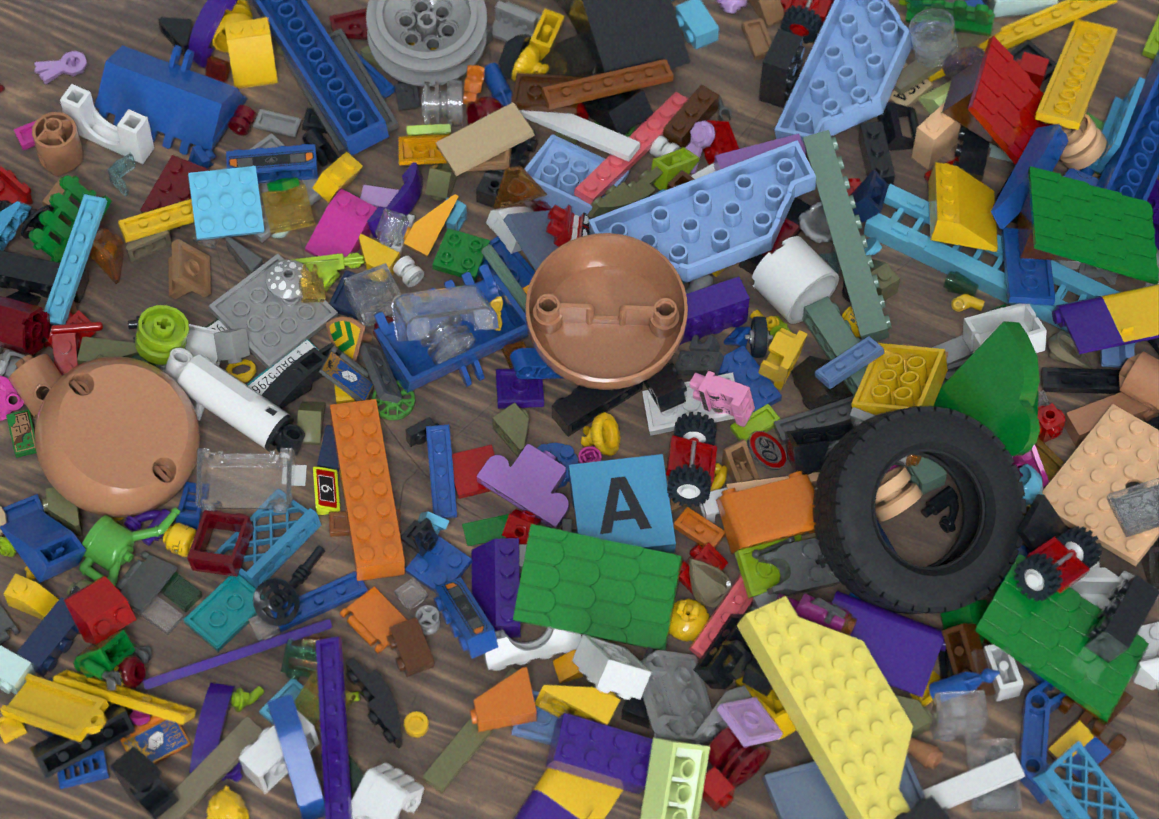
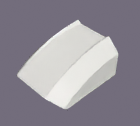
[486,207,533,254]

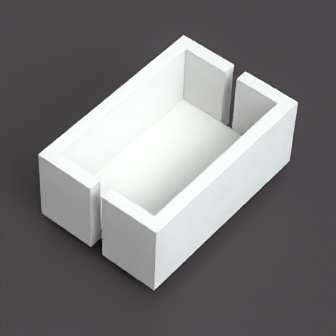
[963,303,1047,353]

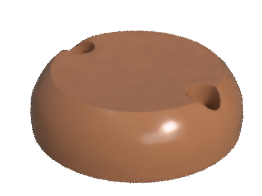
[525,233,688,390]
[34,356,200,518]

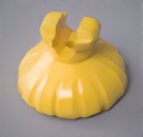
[511,45,549,81]
[581,412,621,456]
[669,598,709,642]

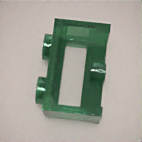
[281,639,318,684]

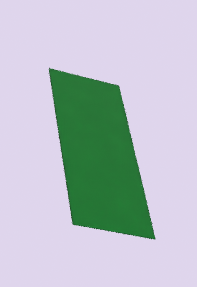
[462,514,509,547]

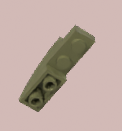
[588,167,663,218]

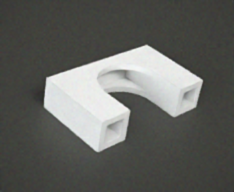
[60,84,154,164]

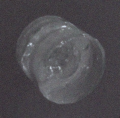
[909,8,959,67]
[421,80,463,127]
[414,306,476,365]

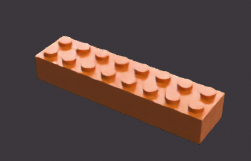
[330,399,405,581]

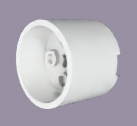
[752,236,839,324]

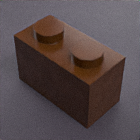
[386,617,434,677]

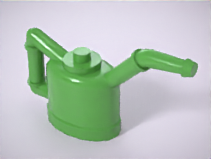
[79,507,181,586]

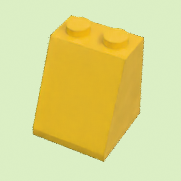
[224,17,278,89]

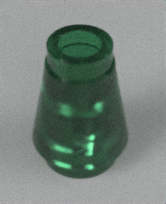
[943,271,979,296]

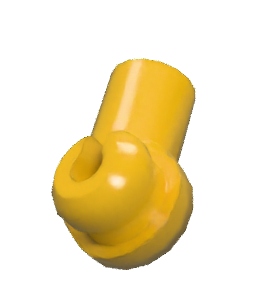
[951,294,985,312]
[750,310,779,331]
[710,463,728,492]

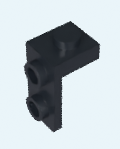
[400,518,438,557]

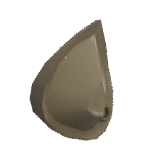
[1048,331,1093,369]
[689,559,731,608]

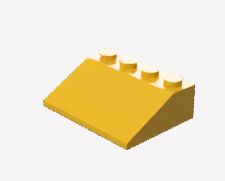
[928,162,998,252]
[851,343,948,415]

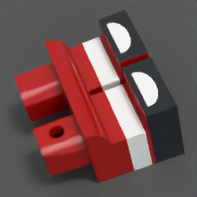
[546,204,591,247]

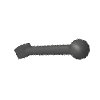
[752,536,796,559]

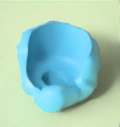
[1019,464,1043,506]

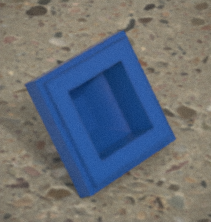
[723,327,752,347]

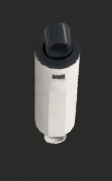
[165,348,305,457]

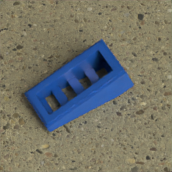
[176,482,209,530]
[57,750,110,789]

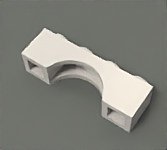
[483,628,581,671]

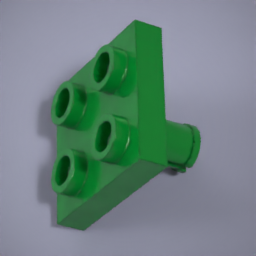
[432,228,490,281]

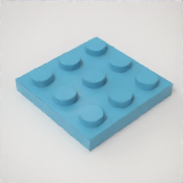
[188,166,264,241]

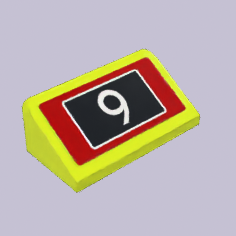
[313,467,340,515]

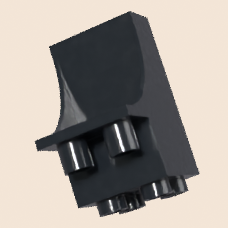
[556,0,690,75]

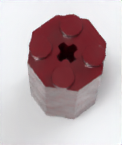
[0,296,50,355]

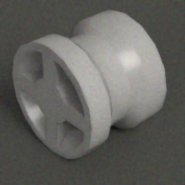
[416,605,440,635]

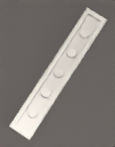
[519,110,640,162]

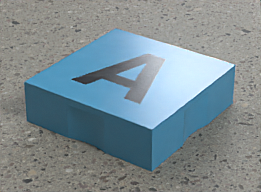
[568,454,676,553]

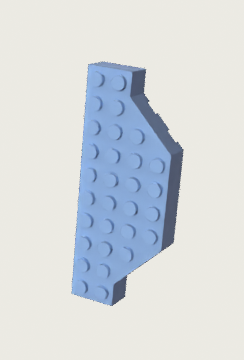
[774,0,912,146]
[589,140,816,282]

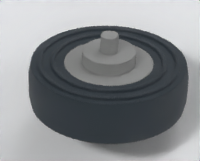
[745,317,773,358]

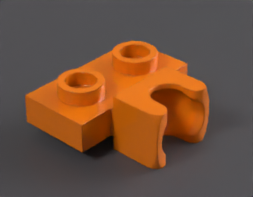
[463,65,485,111]

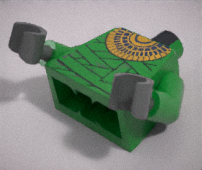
[74,629,152,690]

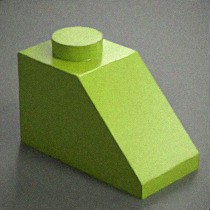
[651,147,699,191]

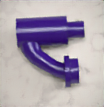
[124,509,176,546]

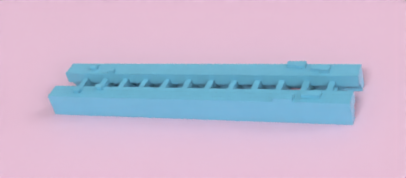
[864,184,1137,348]

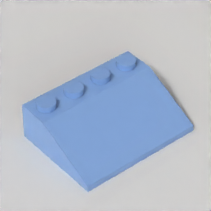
[518,134,630,219]

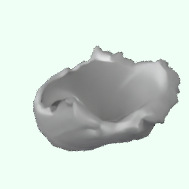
[799,202,832,243]

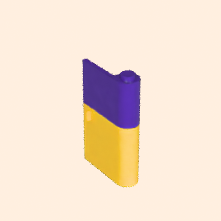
[1052,284,1159,354]
[514,767,623,819]

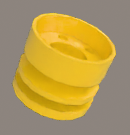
[212,0,253,53]

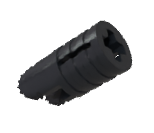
[302,128,339,167]

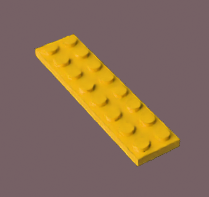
[1035,19,1118,130]

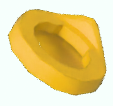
[225,359,256,384]

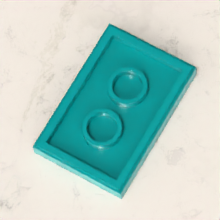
[183,574,265,652]

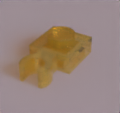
[299,264,326,302]

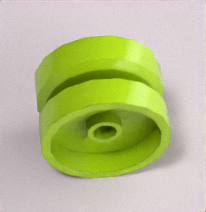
[135,305,189,365]

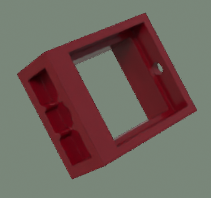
[187,510,254,577]

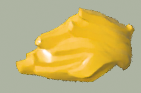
[207,786,249,819]

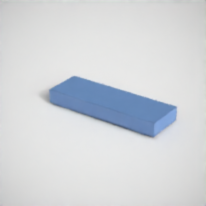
[815,336,884,389]

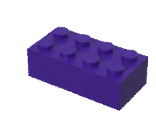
[679,277,750,346]
[546,713,653,794]

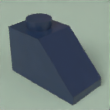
[851,170,889,223]

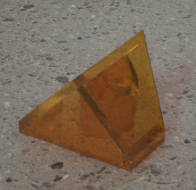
[493,166,547,209]

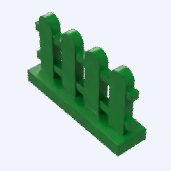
[905,0,995,37]
[29,175,112,263]

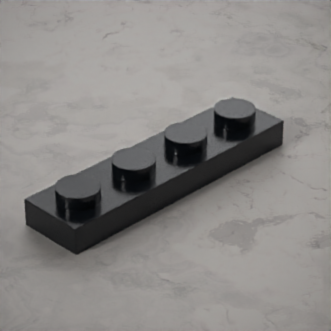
[1041,367,1121,394]

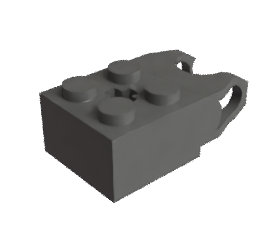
[758,538,841,596]

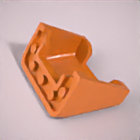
[716,471,816,554]

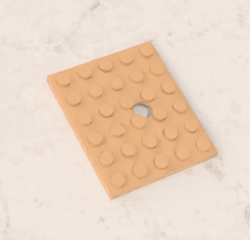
[1042,404,1159,566]

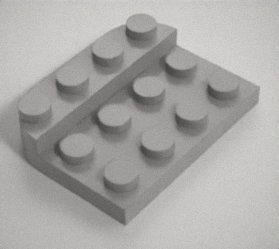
[640,650,720,746]

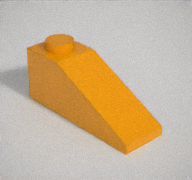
[401,194,459,257]

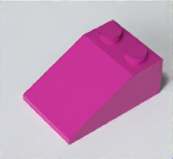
[305,189,377,271]

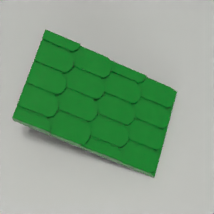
[1018,166,1159,285]
[513,524,683,651]
[976,554,1149,723]

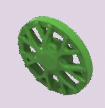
[372,381,415,420]

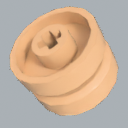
[1060,114,1107,170]
[875,466,923,522]

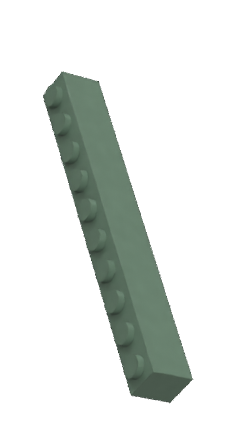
[803,130,892,341]
[802,296,948,495]

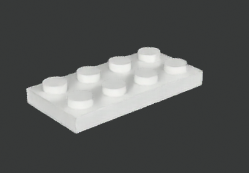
[642,372,735,436]

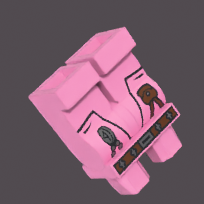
[689,371,755,427]

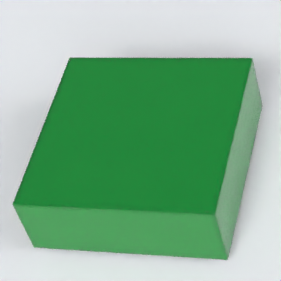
[267,177,300,192]

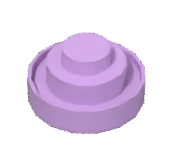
[716,0,747,13]

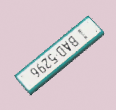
[247,339,319,395]

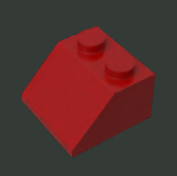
[64,576,137,644]

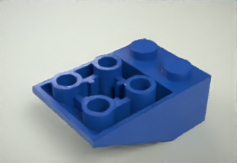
[0,509,86,583]

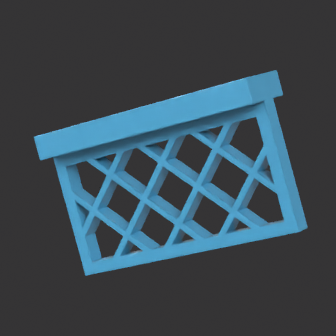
[1088,77,1145,174]
[215,490,321,589]
[1033,741,1139,819]

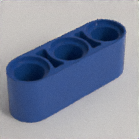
[510,348,563,379]

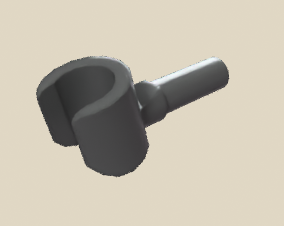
[718,96,732,121]

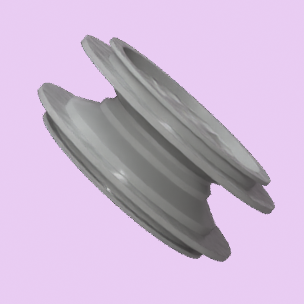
[366,0,487,87]

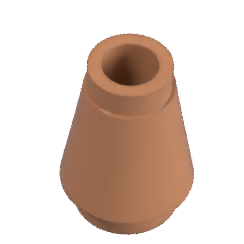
[907,737,943,770]

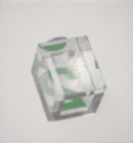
[375,208,410,247]

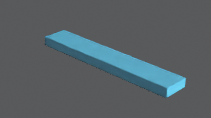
[44,194,107,325]

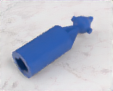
[484,63,512,107]
[929,668,1000,704]

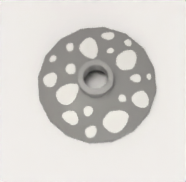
[266,260,311,300]

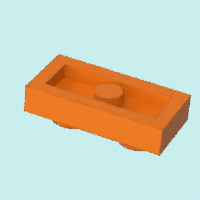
[673,507,726,549]

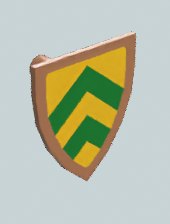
[326,316,372,362]

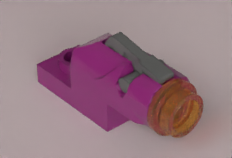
[776,593,857,636]

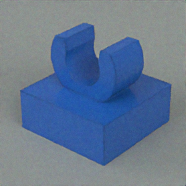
[188,145,216,169]

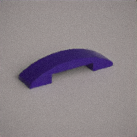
[188,0,237,68]
[367,162,423,238]
[189,683,235,774]

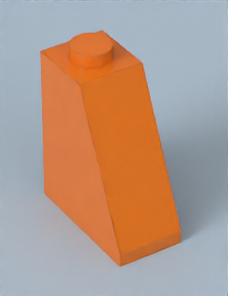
[470,667,537,732]

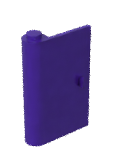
[832,591,946,698]

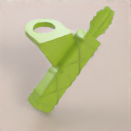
[292,252,365,292]

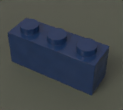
[16,597,80,677]

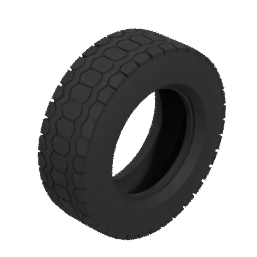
[813,406,1027,614]

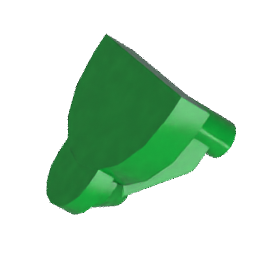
[934,321,1041,457]

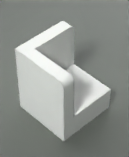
[699,488,727,523]

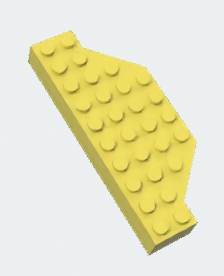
[737,596,913,819]

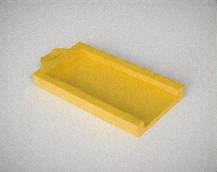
[0,674,109,742]

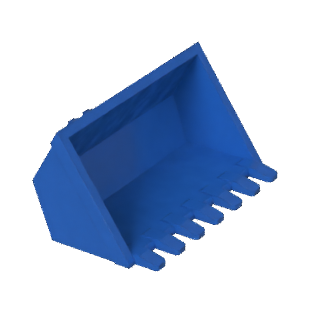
[94,45,247,155]
[374,264,529,393]

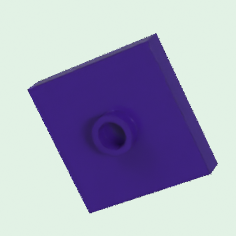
[496,369,544,409]

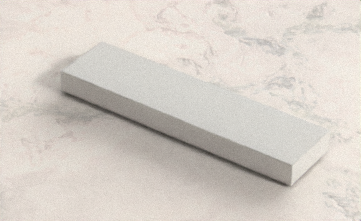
[922,753,1025,809]

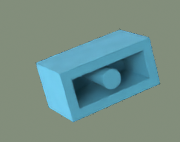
[675,0,719,50]

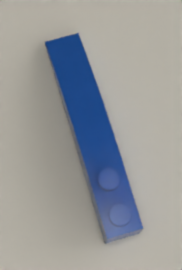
[991,124,1068,229]

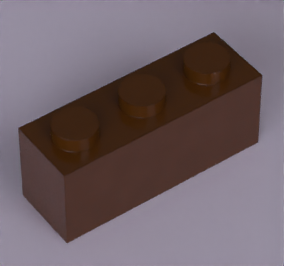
[663,84,719,149]
[942,624,996,702]

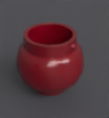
[466,96,504,125]

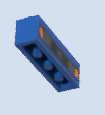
[226,144,318,184]
[434,577,499,658]

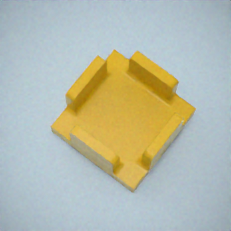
[758,328,808,390]

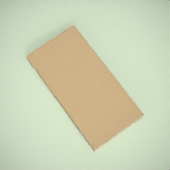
[435,102,534,176]

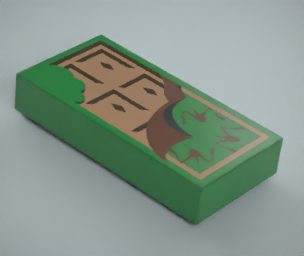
[6,409,36,458]

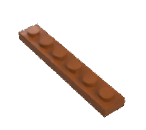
[541,59,674,110]

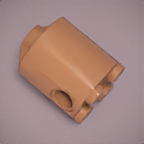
[32,112,83,176]
[1119,351,1159,413]
[8,354,62,419]

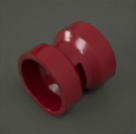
[228,105,257,136]

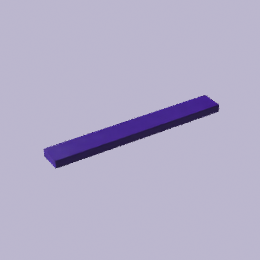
[143,618,332,690]
[316,636,352,819]

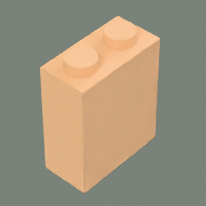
[912,102,961,170]

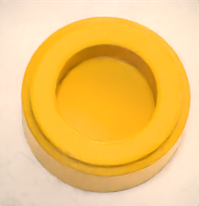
[404,711,429,738]

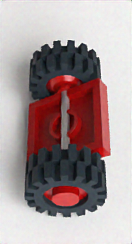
[780,0,834,44]

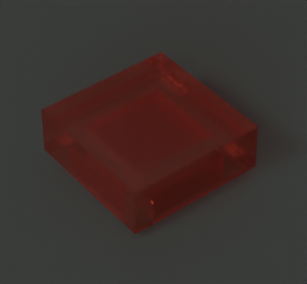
[205,56,230,83]

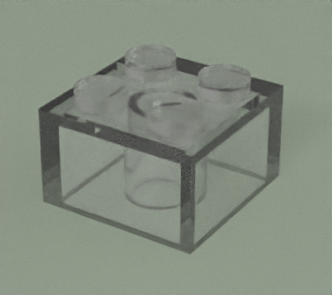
[344,263,404,328]
[930,690,988,742]

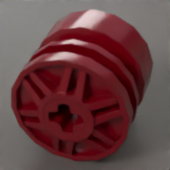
[708,726,771,788]

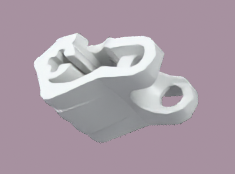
[351,763,424,819]

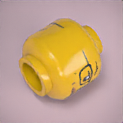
[163,523,197,557]

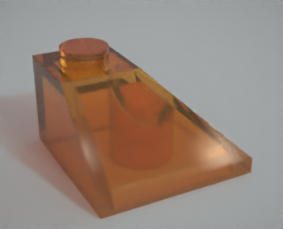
[89,229,124,284]

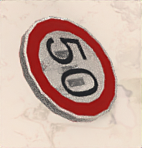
[747,431,787,471]

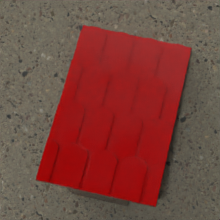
[942,36,1055,172]

